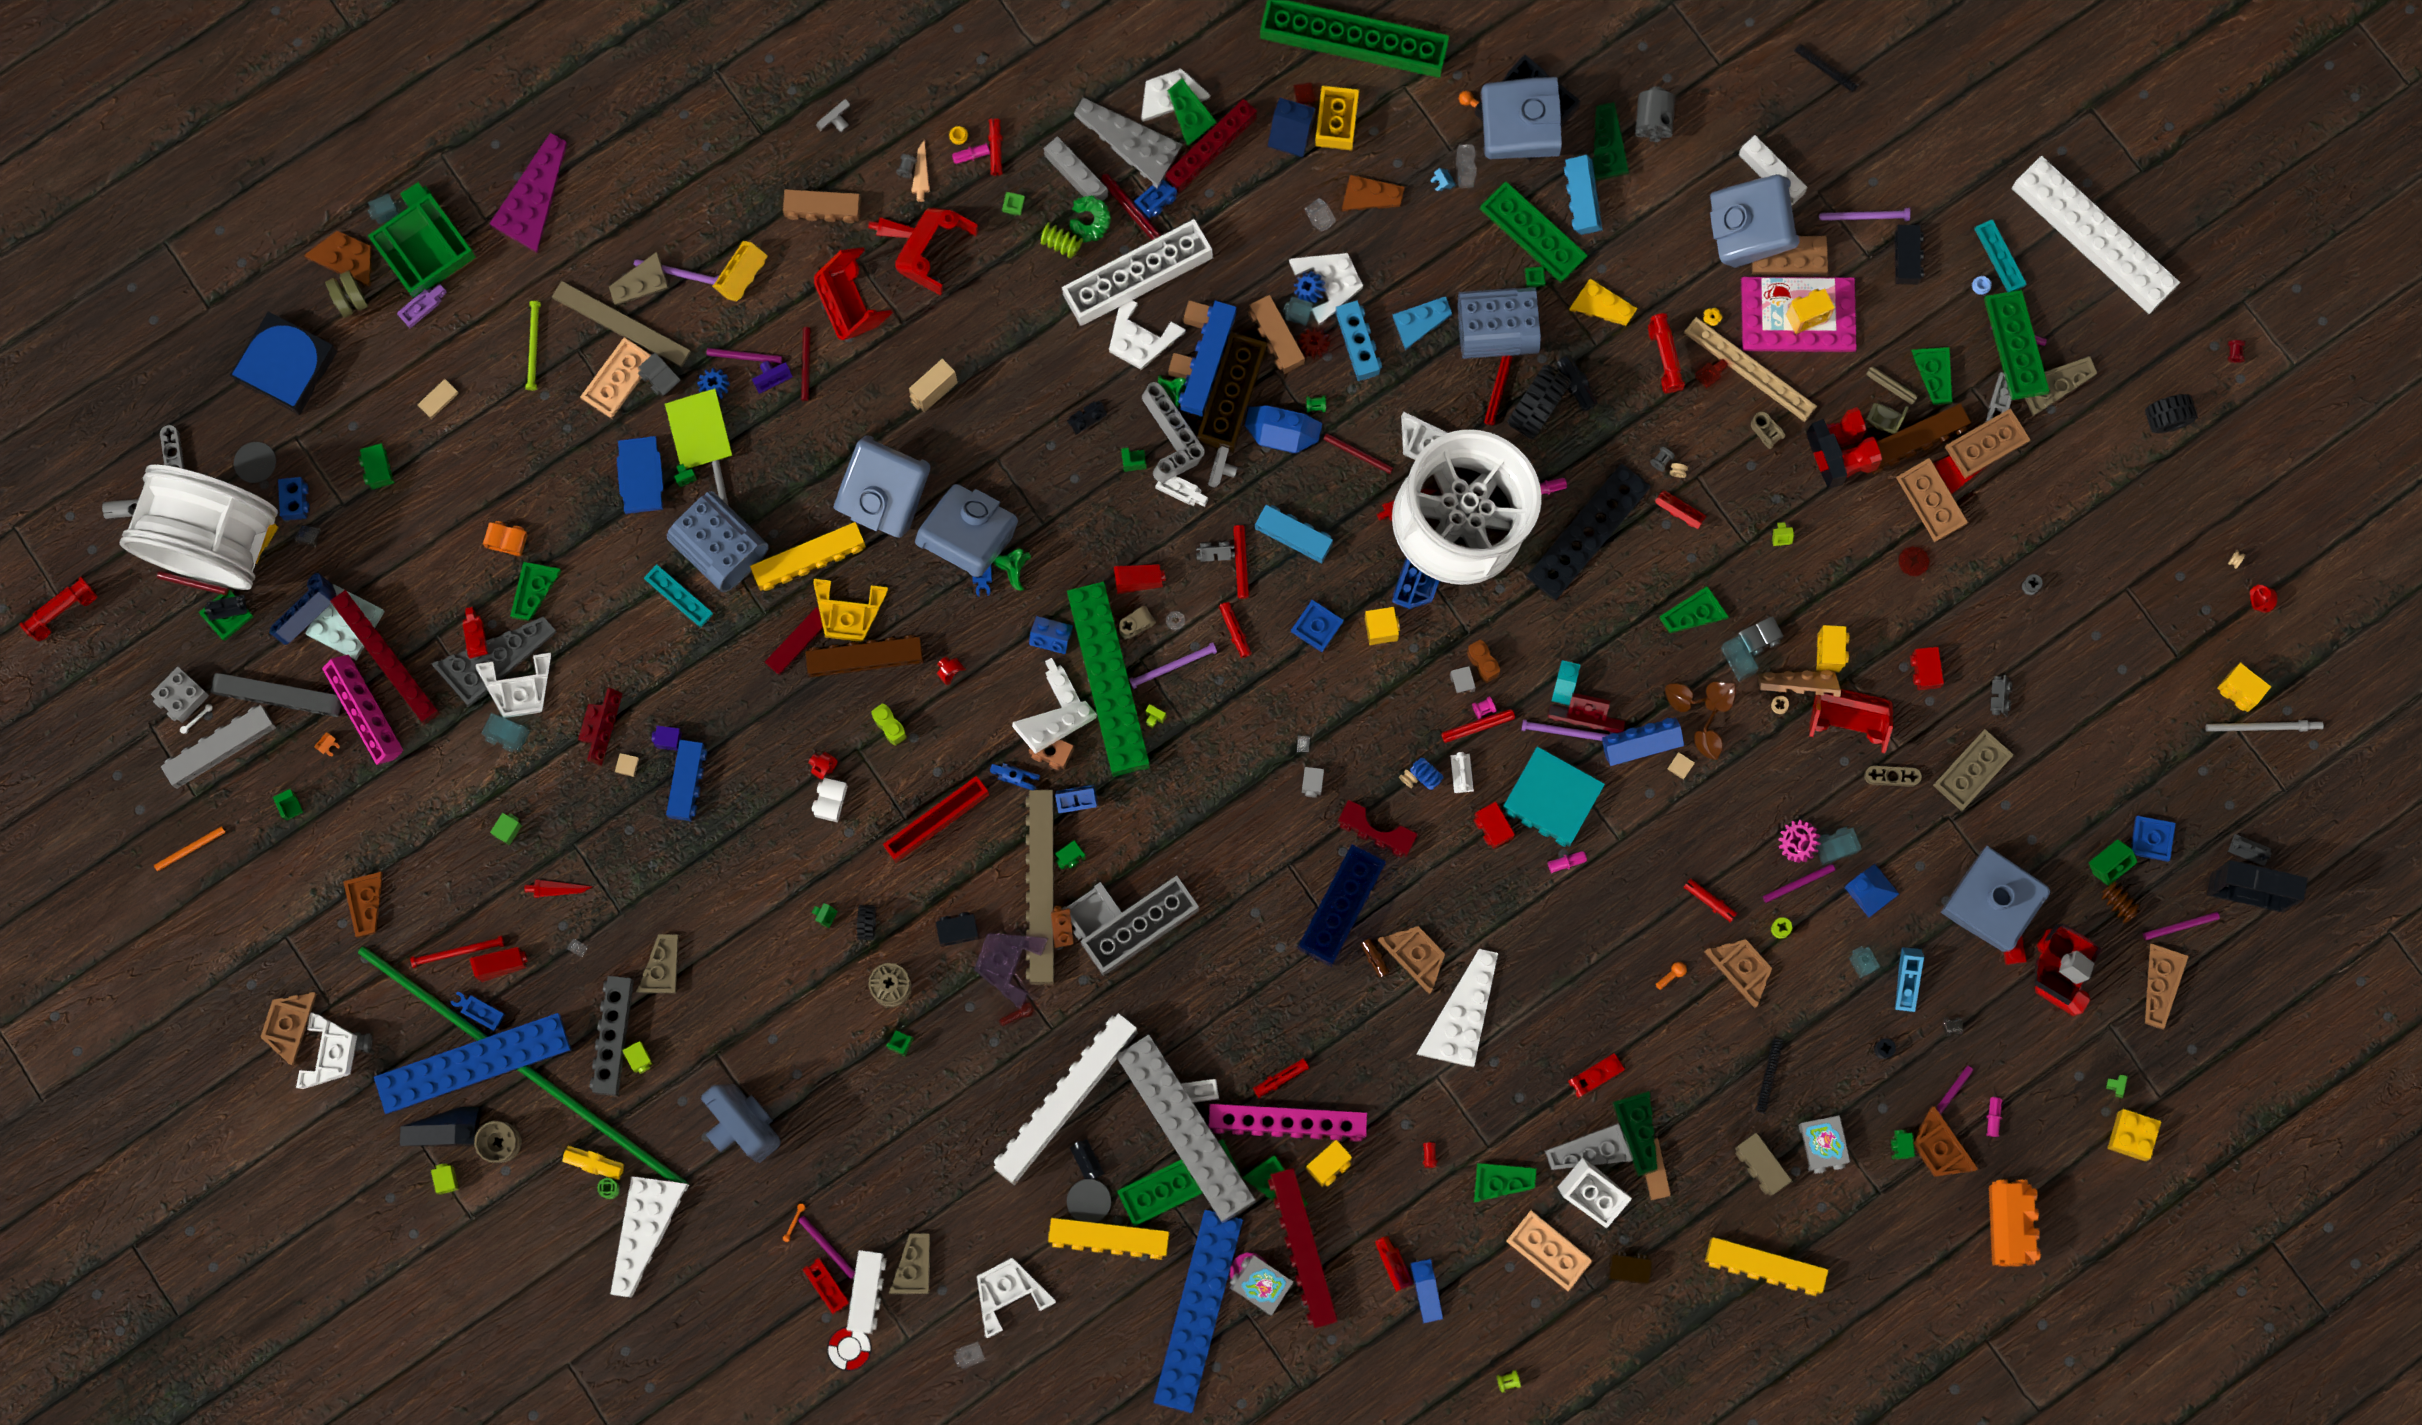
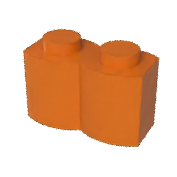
[483,521,528,556]

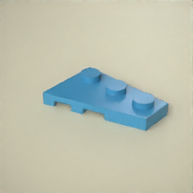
[1393,296,1452,351]

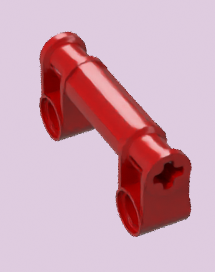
[1648,313,1685,394]
[19,577,97,642]

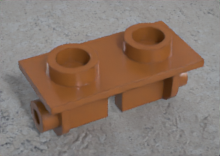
[1051,906,1073,948]

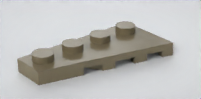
[2025,356,2097,416]

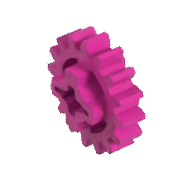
[1778,820,1821,863]

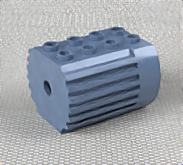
[1458,287,1540,359]
[667,491,768,592]

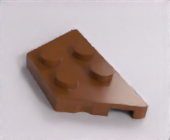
[305,231,372,287]
[1913,1106,1978,1176]

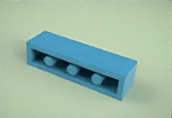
[1564,155,1602,235]
[1255,505,1333,564]

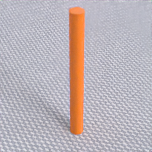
[154,826,226,872]

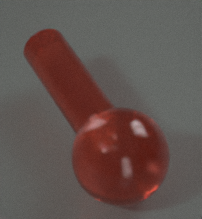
[999,1002,1034,1027]

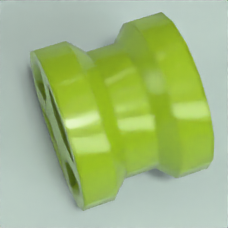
[1771,917,1792,939]

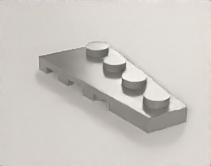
[1545,1123,1632,1170]

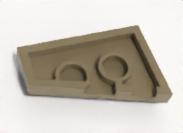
[609,252,669,306]
[636,934,679,994]
[889,1234,930,1294]

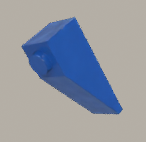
[1410,1259,1443,1323]

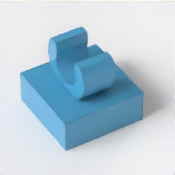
[1431,168,1456,191]

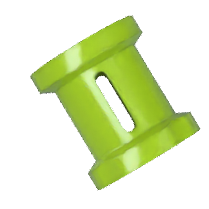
[1496,1370,1521,1393]

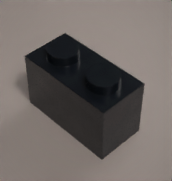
[936,912,979,947]

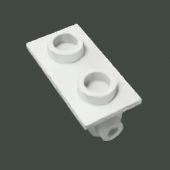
[1450,752,1474,793]

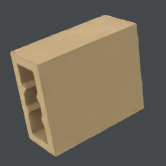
[909,359,958,413]

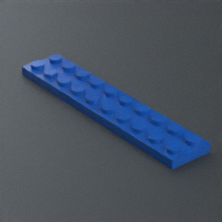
[374,1013,571,1114]
[1154,1210,1243,1413]

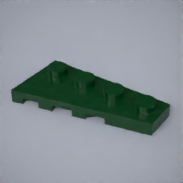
[1593,102,1629,181]
[1612,1091,1658,1177]

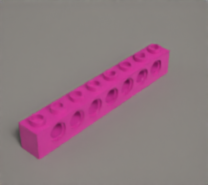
[1209,1104,1367,1142]

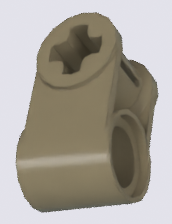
[1751,412,1786,449]
[1119,606,1156,639]

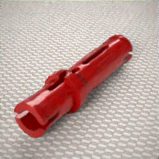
[988,118,1003,176]
[1218,602,1252,658]
[1683,878,1738,923]
[1253,1058,1309,1098]

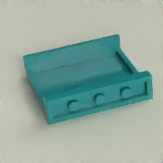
[1503,747,1605,847]

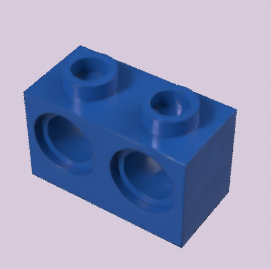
[278,477,310,521]
[1055,784,1098,813]

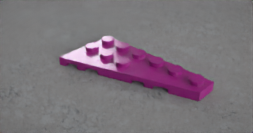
[490,133,567,253]

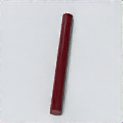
[801,327,810,401]
[1323,433,1393,474]
[157,571,229,595]

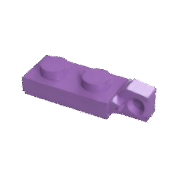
[397,284,447,328]

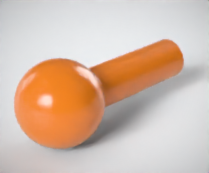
[1459,91,1479,107]
[1656,962,1687,990]

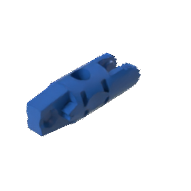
[990,763,1040,790]

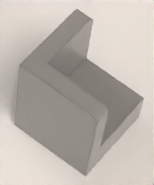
[1450,666,1475,693]

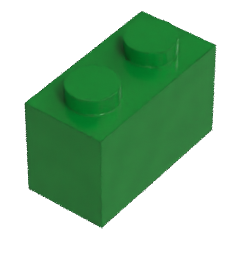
[358,443,394,490]
[2089,839,2138,886]

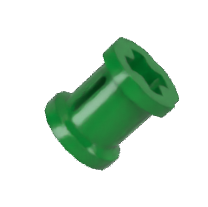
[1306,395,1326,413]

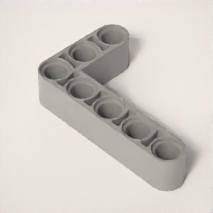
[1142,382,1204,482]

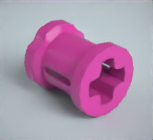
[1472,696,1496,719]

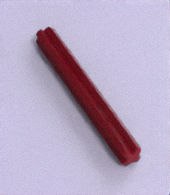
[1100,173,1162,241]

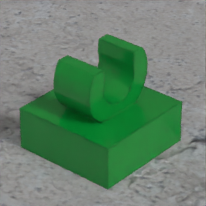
[674,464,697,487]
[812,903,838,928]

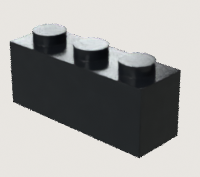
[1895,225,1924,285]

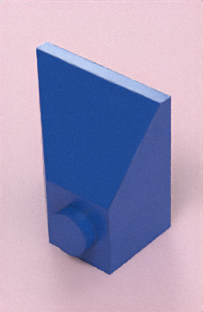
[1844,864,1899,918]

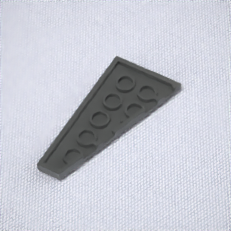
[431,617,557,707]

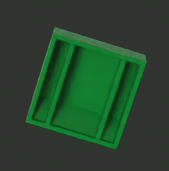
[368,193,476,299]

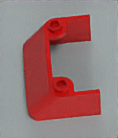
[895,208,978,296]
[814,247,892,340]
[1809,689,1893,753]

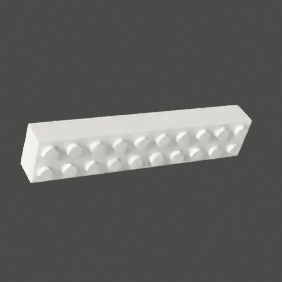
[2012,156,2180,315]
[994,1013,1138,1185]

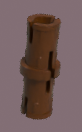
[1360,938,1390,978]

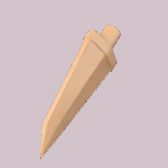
[912,140,930,202]

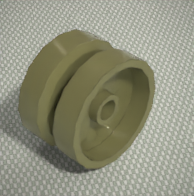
[325,270,368,318]

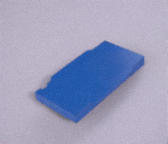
[617,436,663,514]

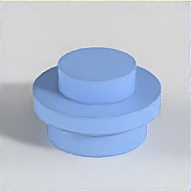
[1972,276,1991,295]

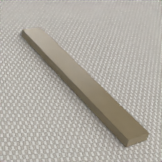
[552,281,691,368]

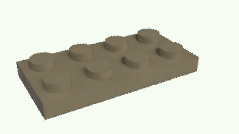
[1933,729,2014,811]

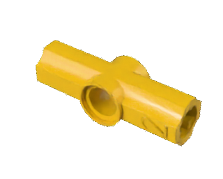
[562,1146,624,1180]

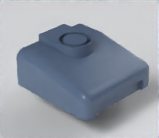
[1481,77,1561,159]
[1710,174,1799,268]
[833,435,930,537]
[915,484,1018,577]
[1940,846,2050,952]
[701,1084,781,1163]

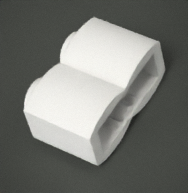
[812,778,848,822]

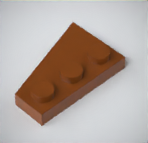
[1342,175,1405,212]
[343,872,383,938]

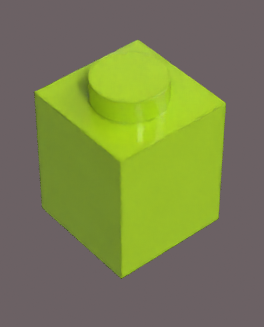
[622,1041,653,1074]
[431,1163,459,1195]

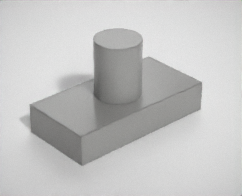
[816,99,850,132]
[1208,446,1237,487]

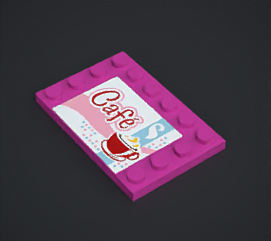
[1741,277,1856,352]

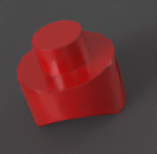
[2250,585,2277,613]
[937,656,966,685]
[808,751,838,779]

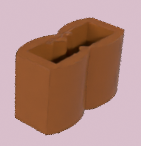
[1467,640,1500,683]

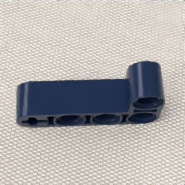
[269,573,336,645]

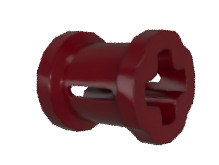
[2228,340,2245,363]

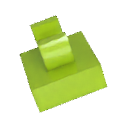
[1772,522,1794,546]
[1146,704,1166,728]

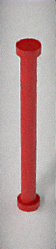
[410,935,505,968]

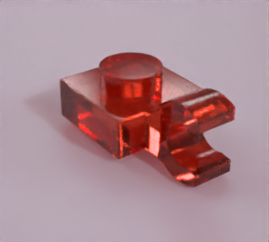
[1294,82,1315,107]
[1694,358,1728,389]

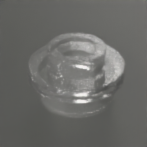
[1166,611,1185,630]

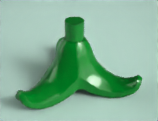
[1158,375,1187,411]
[993,549,1031,591]

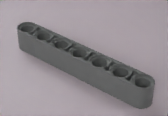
[210,673,342,717]

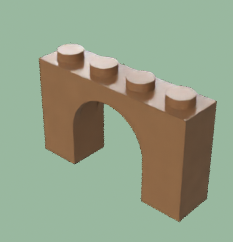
[1169,301,1235,382]

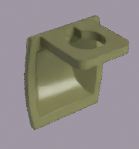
[1866,403,1909,434]

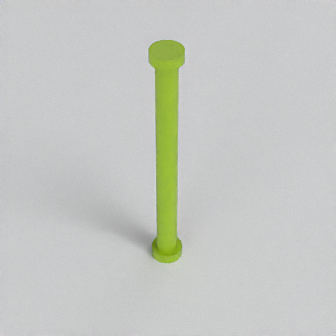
[525,301,541,390]

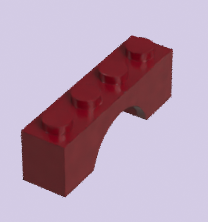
[1338,800,1418,858]

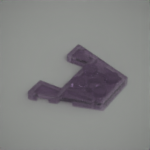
[974,933,1048,1009]

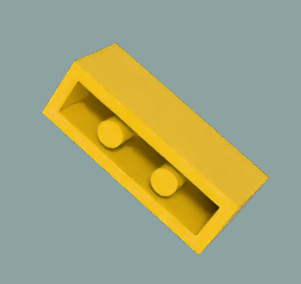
[712,241,767,301]

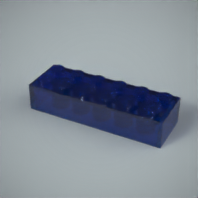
[1298,844,1386,967]

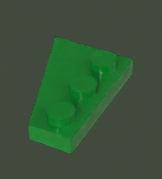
[1167,78,1216,146]
[510,562,562,621]
[1659,586,1729,633]

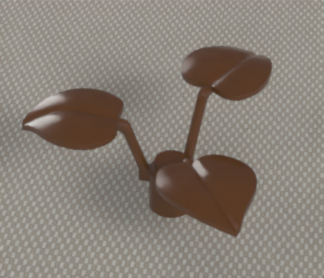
[1665,681,1736,760]

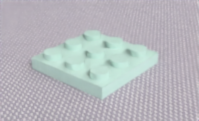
[305,584,385,660]

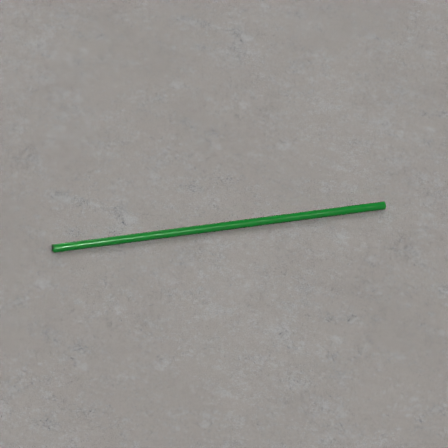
[358,946,688,1184]

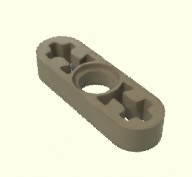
[1864,766,1922,787]

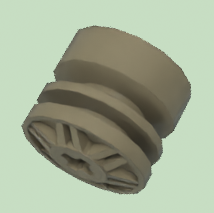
[868,963,912,1008]
[474,1121,522,1163]

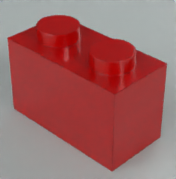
[1910,647,1944,690]
[1474,802,1515,849]

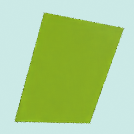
[665,389,732,469]

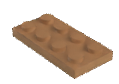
[1752,236,1828,274]
[1945,409,2030,479]
[1896,458,1968,543]

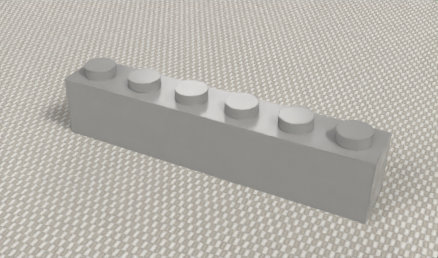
[161,705,276,789]

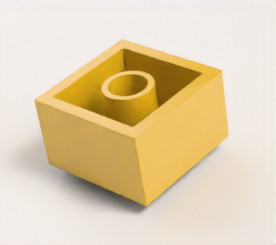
[1786,288,1835,334]
[1816,625,1849,673]
[2217,663,2271,712]
[2107,1109,2161,1161]
[1306,1140,1352,1187]

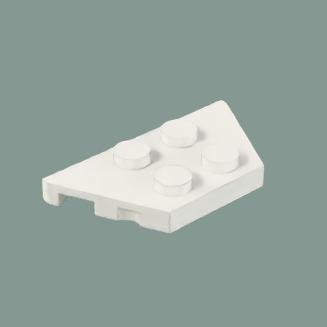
[1142,69,1210,122]
[1401,412,1447,460]

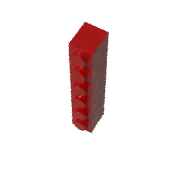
[883,776,989,863]

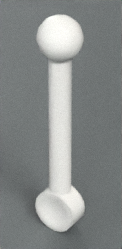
[180,704,213,734]

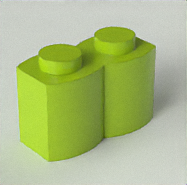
[871,703,907,746]

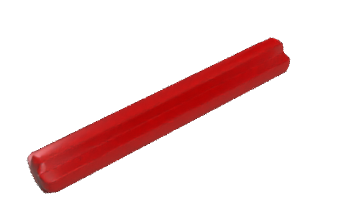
[1484,356,1512,425]
[1234,525,1249,599]
[1441,709,1515,743]

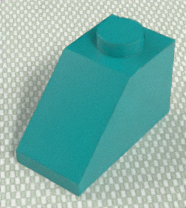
[1551,660,1581,706]

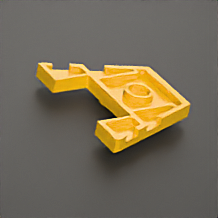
[814,579,888,642]

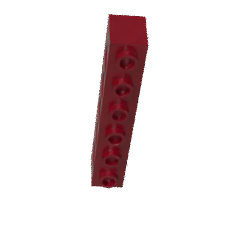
[1165,98,1257,194]

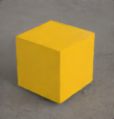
[1365,607,1400,645]

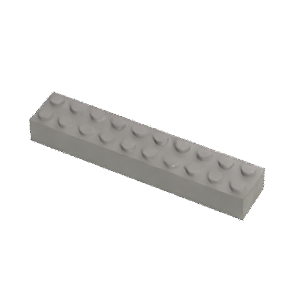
[1116,1035,1256,1223]

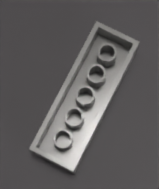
[1081,876,1199,976]

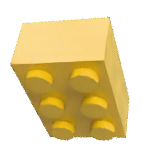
[1315,86,1359,150]

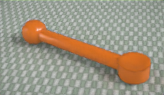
[783,1204,805,1242]

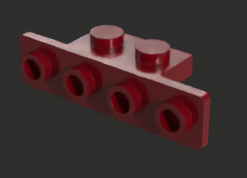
[578,688,622,766]
[1548,693,1625,733]

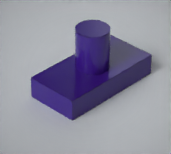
[752,361,792,394]

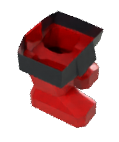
[1806,407,1882,489]
[2034,924,2102,1016]

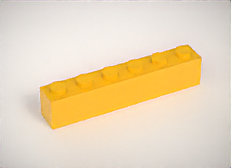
[750,522,866,591]
[1048,1218,1169,1260]
[1705,1237,1828,1296]

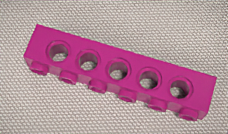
[322,654,403,765]

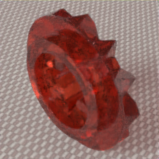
[1899,546,1930,576]

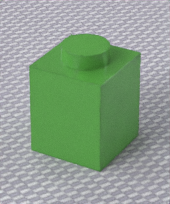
[490,813,522,845]

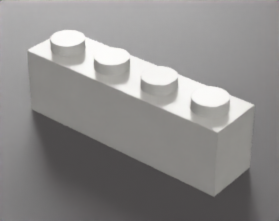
[1044,136,1108,201]

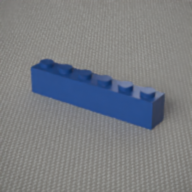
[1178,301,1237,416]

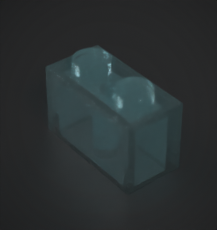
[1721,635,1759,681]
[481,713,529,752]
[1816,827,1862,865]

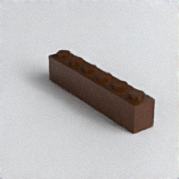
[1866,403,1971,475]
[805,635,923,678]

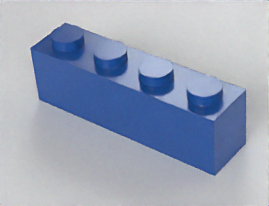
[1602,717,1684,766]
[666,740,707,822]

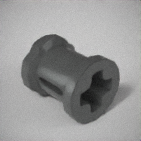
[896,154,917,178]
[1650,447,1675,472]
[2022,574,2042,595]

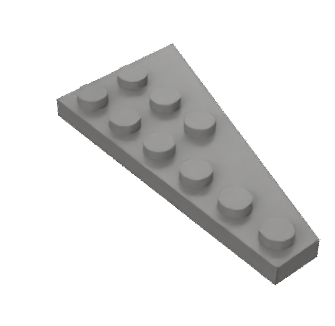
[1074,98,1183,189]

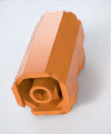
[1989,1180,2040,1266]

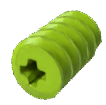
[1041,222,1083,258]

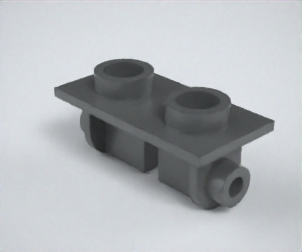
[1196,541,1235,562]
[1990,675,2012,717]
[2228,834,2272,866]

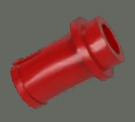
[1423,1142,1438,1168]

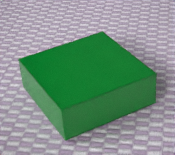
[1525,267,1546,288]

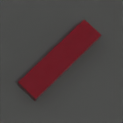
[765,607,823,675]

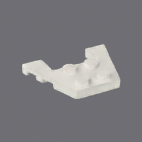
[1289,253,1363,326]
[1109,300,1186,370]
[476,653,551,718]
[296,1013,357,1089]
[977,1258,1056,1339]

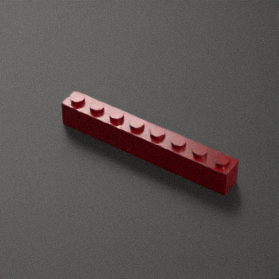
[330,590,439,725]
[1268,1168,1337,1328]

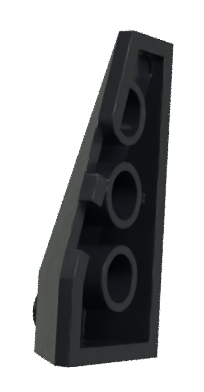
[400,1107,480,1146]

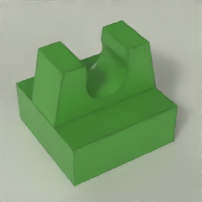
[1002,192,1025,216]
[2106,1075,2127,1098]

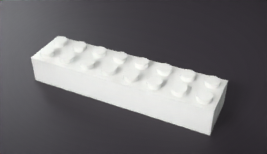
[1062,219,1213,326]

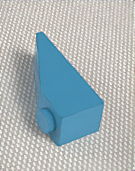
[1895,947,1924,1012]

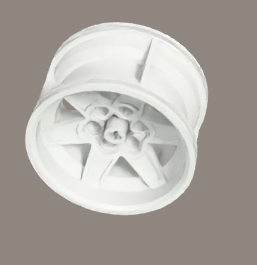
[1392,430,1541,585]
[119,465,278,590]

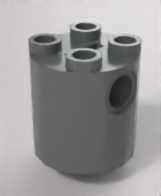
[1635,87,1675,142]

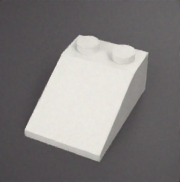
[1557,1158,1632,1228]

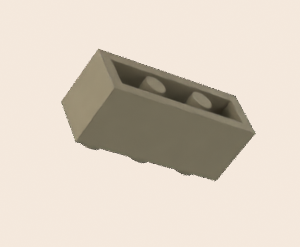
[1735,1133,1792,1196]

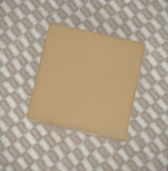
[1668,752,1694,780]
[615,753,639,777]

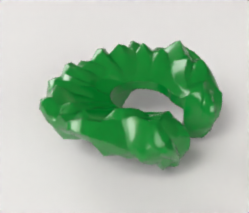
[1070,196,1111,242]

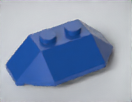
[1245,406,1323,454]
[1392,557,1439,609]

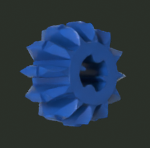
[1294,271,1326,304]
[697,368,730,398]
[1410,758,1443,790]

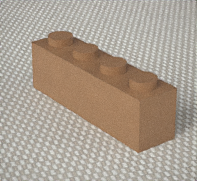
[783,190,861,223]
[1248,295,1305,374]

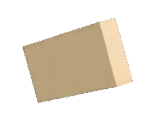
[418,379,459,419]

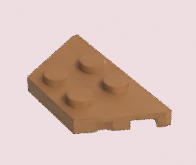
[1378,926,1445,995]
[1704,939,1772,1008]
[261,992,317,1066]

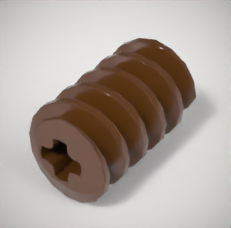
[2101,880,2142,924]

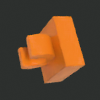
[314,732,340,756]

